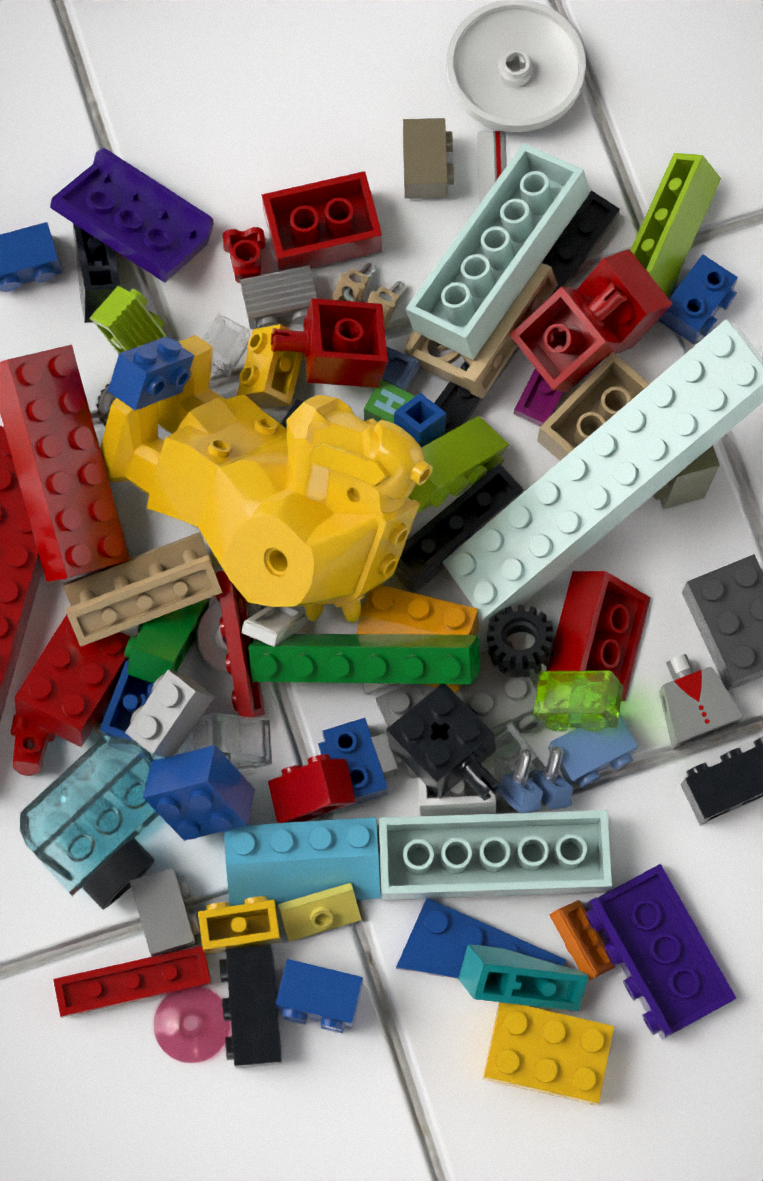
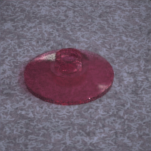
[153,987,230,1063]

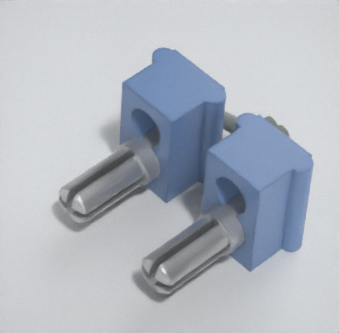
[497,746,574,813]

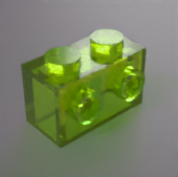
[533,671,623,732]

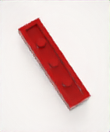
[215,570,265,720]
[53,945,212,1018]

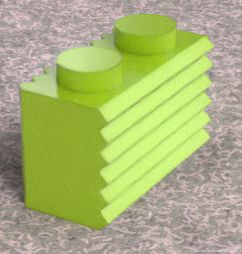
[90,286,168,355]

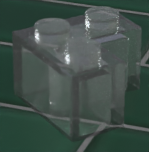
[175,713,272,775]

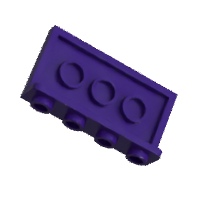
[50,148,214,283]
[585,863,737,1040]

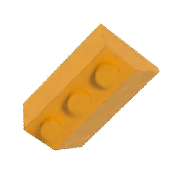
[356,585,479,693]

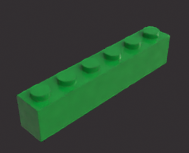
[249,634,480,684]

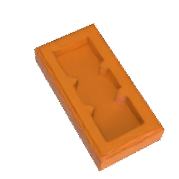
[549,900,617,982]

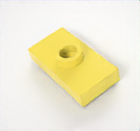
[278,883,362,942]

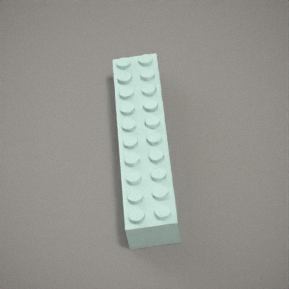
[442,319,763,621]

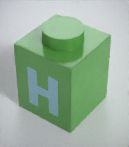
[363,379,415,423]

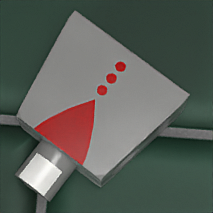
[659,654,743,750]

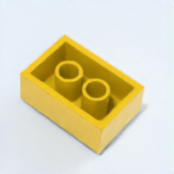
[482,1002,614,1106]

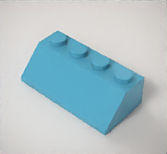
[224,817,381,906]

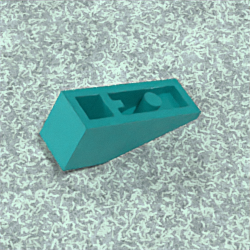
[458,944,589,1011]

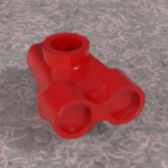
[222,227,266,283]
[10,714,55,776]

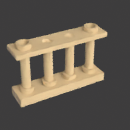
[62,532,222,647]

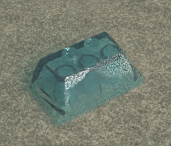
[20,735,159,897]

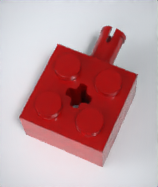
[510,282,627,392]
[271,298,388,388]

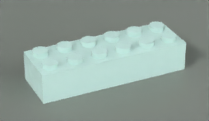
[406,143,589,360]
[379,810,612,900]

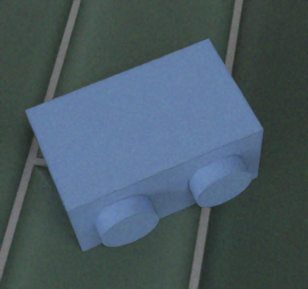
[548,708,638,788]

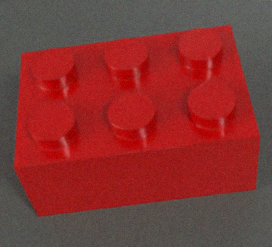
[261,171,382,272]
[14,614,130,748]

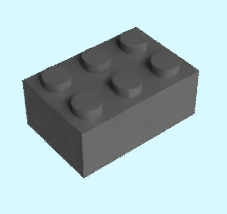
[681,554,763,691]

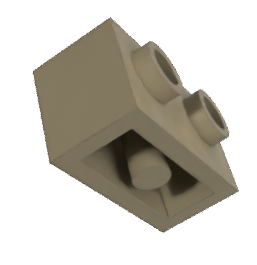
[403,118,454,199]

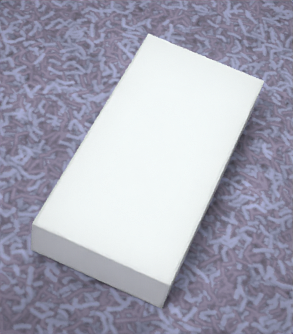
[241,606,307,647]

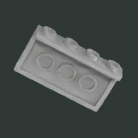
[375,640,546,779]

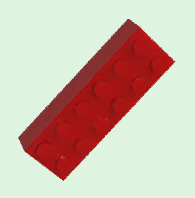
[0,344,130,582]

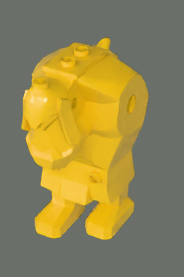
[100,335,433,623]

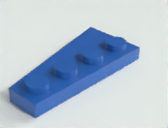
[396,898,566,979]

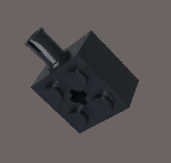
[386,684,501,801]

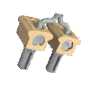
[331,263,406,331]

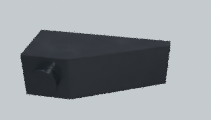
[73,223,121,323]

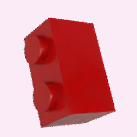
[268,754,356,823]

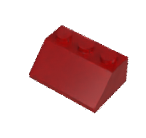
[545,571,651,701]

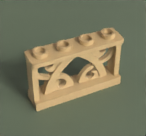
[405,263,558,399]

